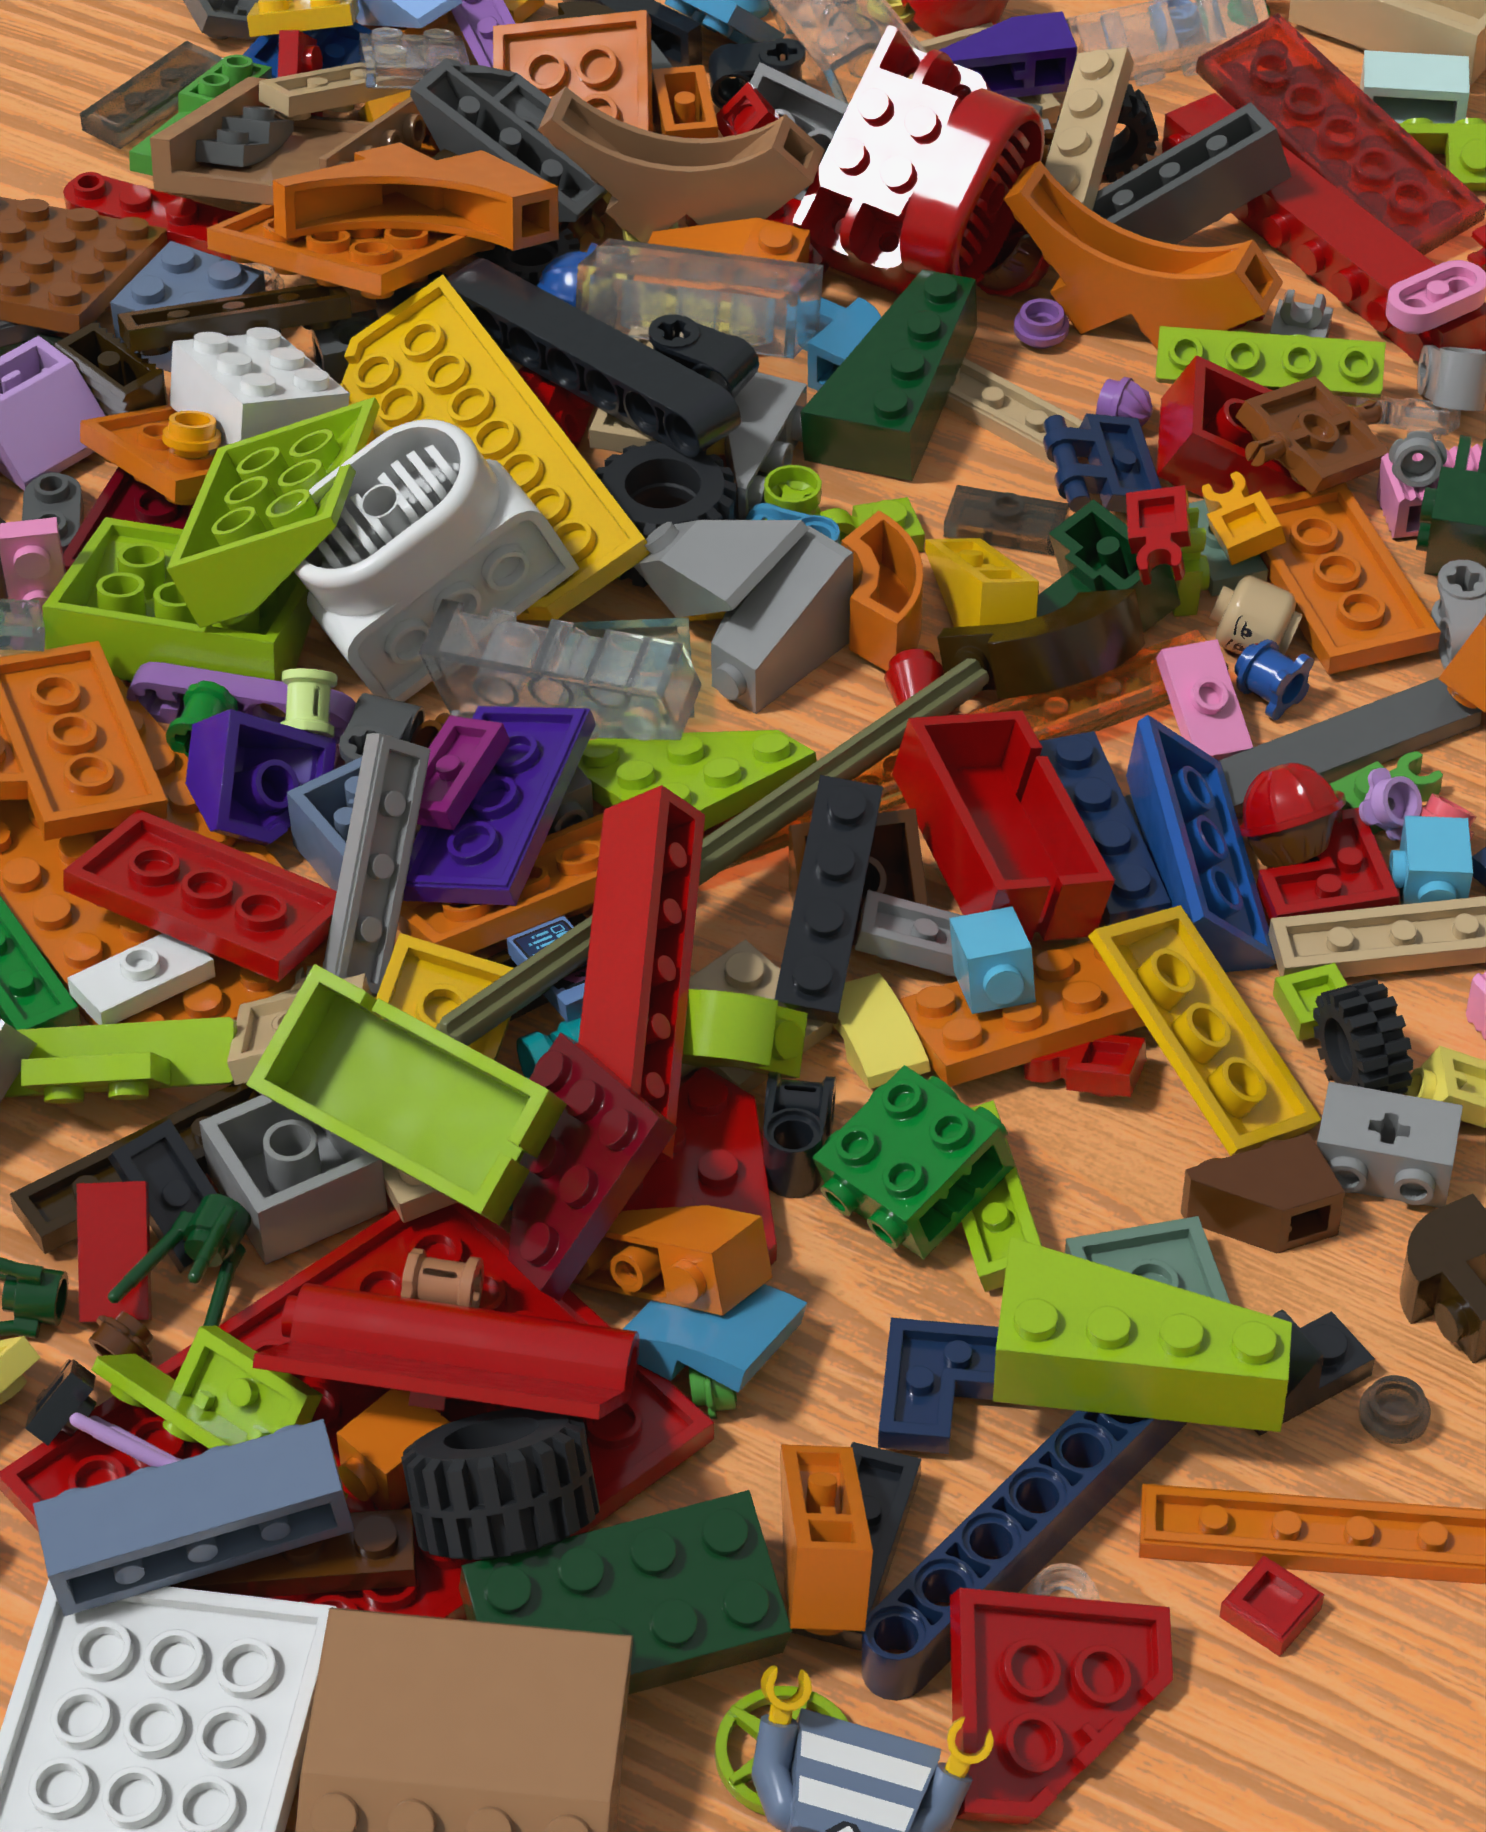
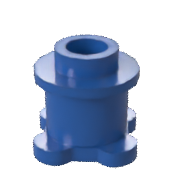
[1234,639,1314,720]

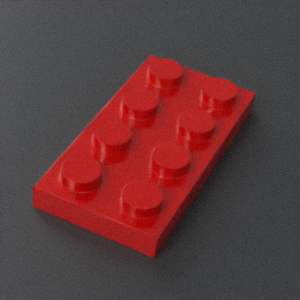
[63,809,337,982]

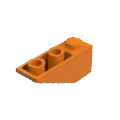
[572,1205,773,1316]

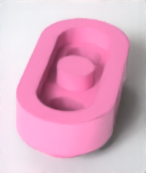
[1386,260,1486,334]

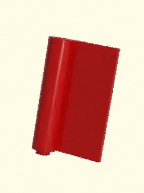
[252,1283,640,1420]

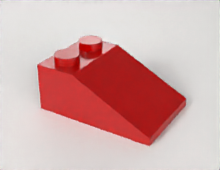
[1157,355,1307,499]

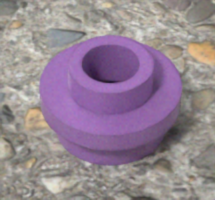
[1014,298,1069,349]

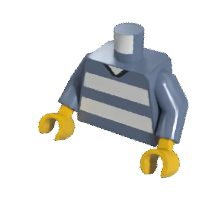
[752,1665,994,1832]

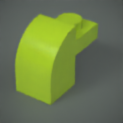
[682,989,808,1078]

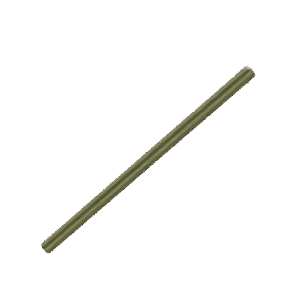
[436,658,989,1046]

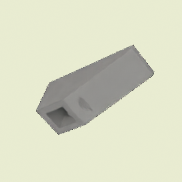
[725,372,807,520]

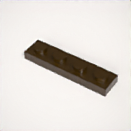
[117,283,352,356]

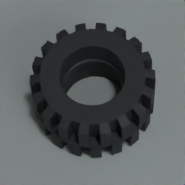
[595,441,736,588]
[401,1408,600,1560]

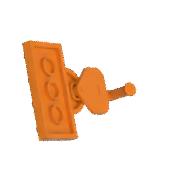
[0,641,168,841]

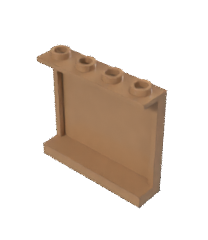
[150,77,426,205]

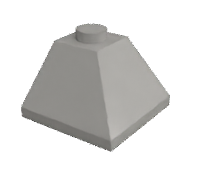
[634,520,809,618]

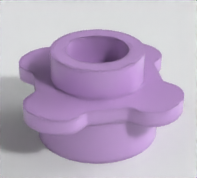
[1359,768,1422,841]

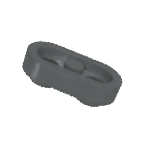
[22,472,84,553]

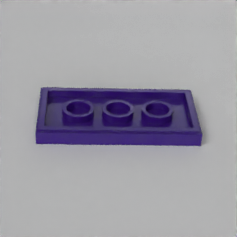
[402,706,596,906]

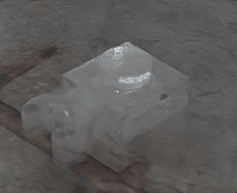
[1356,395,1461,441]

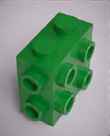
[812,1065,1016,1260]

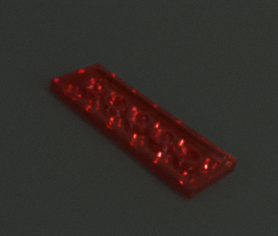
[1196,13,1486,255]

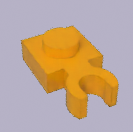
[1202,471,1286,565]

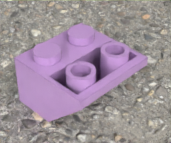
[0,336,106,490]

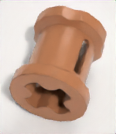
[401,1248,484,1308]

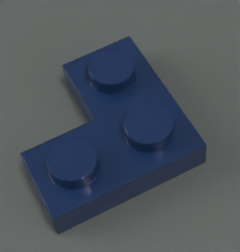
[878,1318,999,1454]

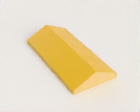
[1088,905,1321,1156]

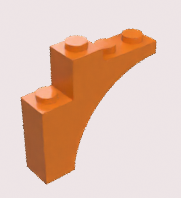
[273,142,559,251]
[1004,161,1283,351]

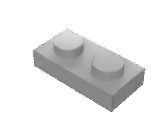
[854,890,963,977]

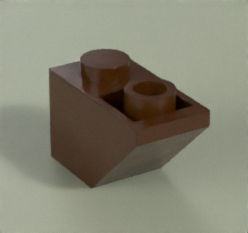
[1181,1133,1345,1254]

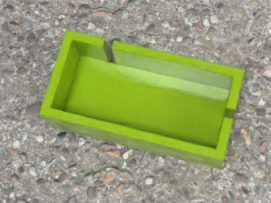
[246,964,567,1225]

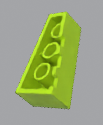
[993,1236,1292,1432]

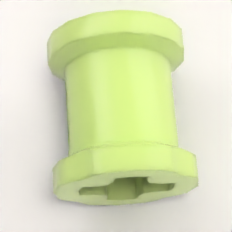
[280,668,338,738]

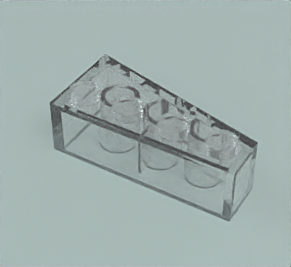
[419,599,702,741]

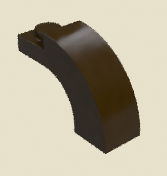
[937,588,1145,699]

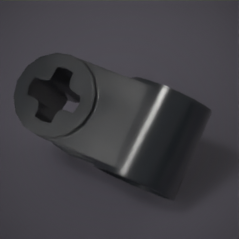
[708,38,807,109]
[648,314,759,399]
[763,1072,836,1198]

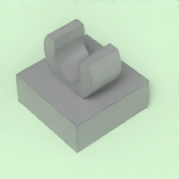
[1270,289,1333,338]

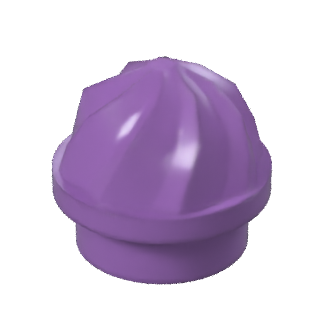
[1096,377,1153,427]

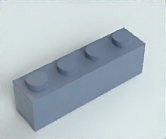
[33,1419,355,1616]

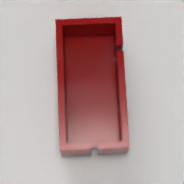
[892,710,1115,942]

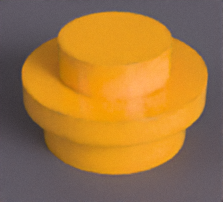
[162,411,221,458]

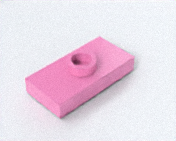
[1156,639,1253,761]

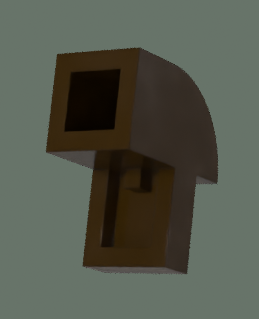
[1400,1194,1486,1364]

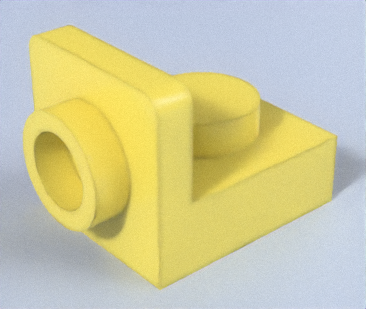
[1404,1045,1486,1128]

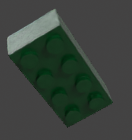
[459,1490,792,1695]

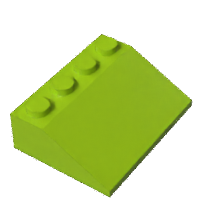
[167,397,380,628]
[42,517,313,704]

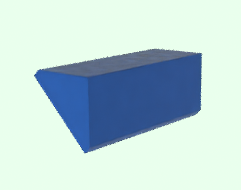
[1126,715,1276,972]

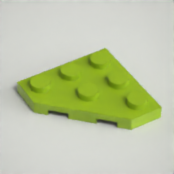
[578,730,817,831]

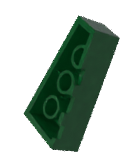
[800,269,977,481]

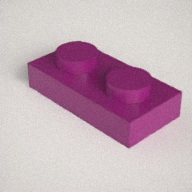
[417,715,510,830]

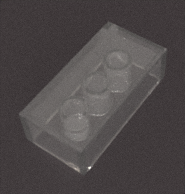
[576,238,824,359]

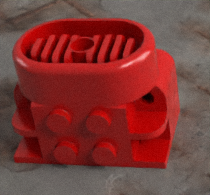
[792,25,1045,295]

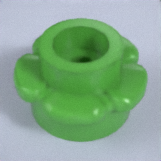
[689,1367,737,1419]

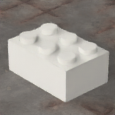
[170,327,350,449]

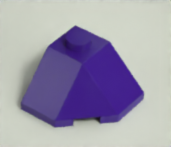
[185,709,337,846]

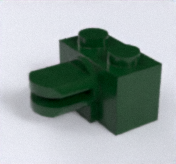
[1416,435,1486,576]
[1037,499,1181,633]

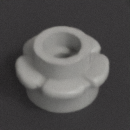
[1389,430,1447,487]

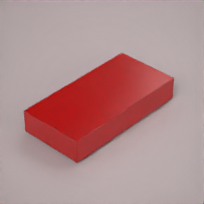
[76,1181,152,1323]

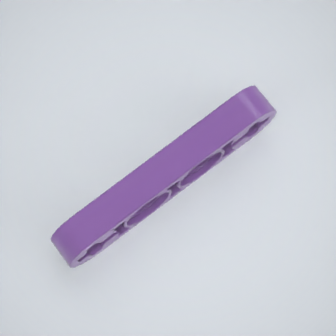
[126,662,356,744]

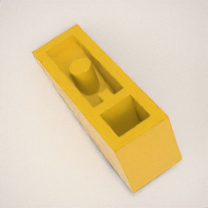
[925,538,1039,627]

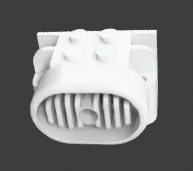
[294,419,580,702]

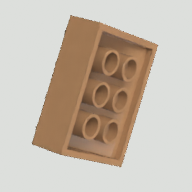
[295,1607,633,1832]

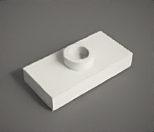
[67,933,215,1025]

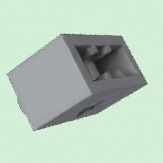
[1317,1081,1463,1208]

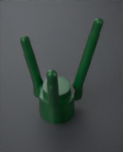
[108,1194,251,1326]
[0,1257,69,1339]

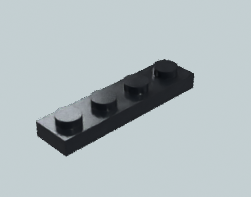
[774,775,883,1024]

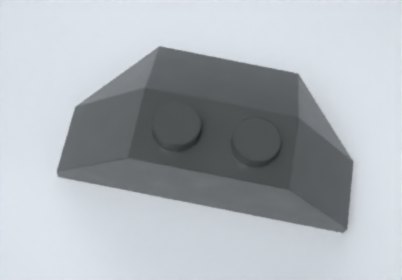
[410,58,608,222]

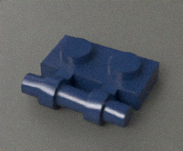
[1043,413,1161,513]

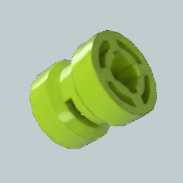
[764,465,822,520]

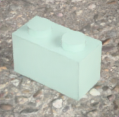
[1359,50,1470,132]

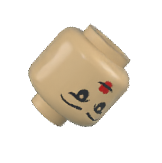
[1209,575,1303,655]

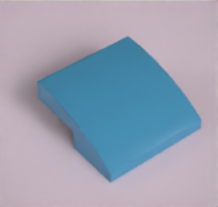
[623,1284,807,1393]

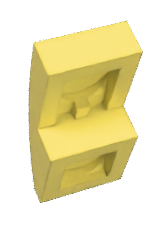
[833,973,931,1089]

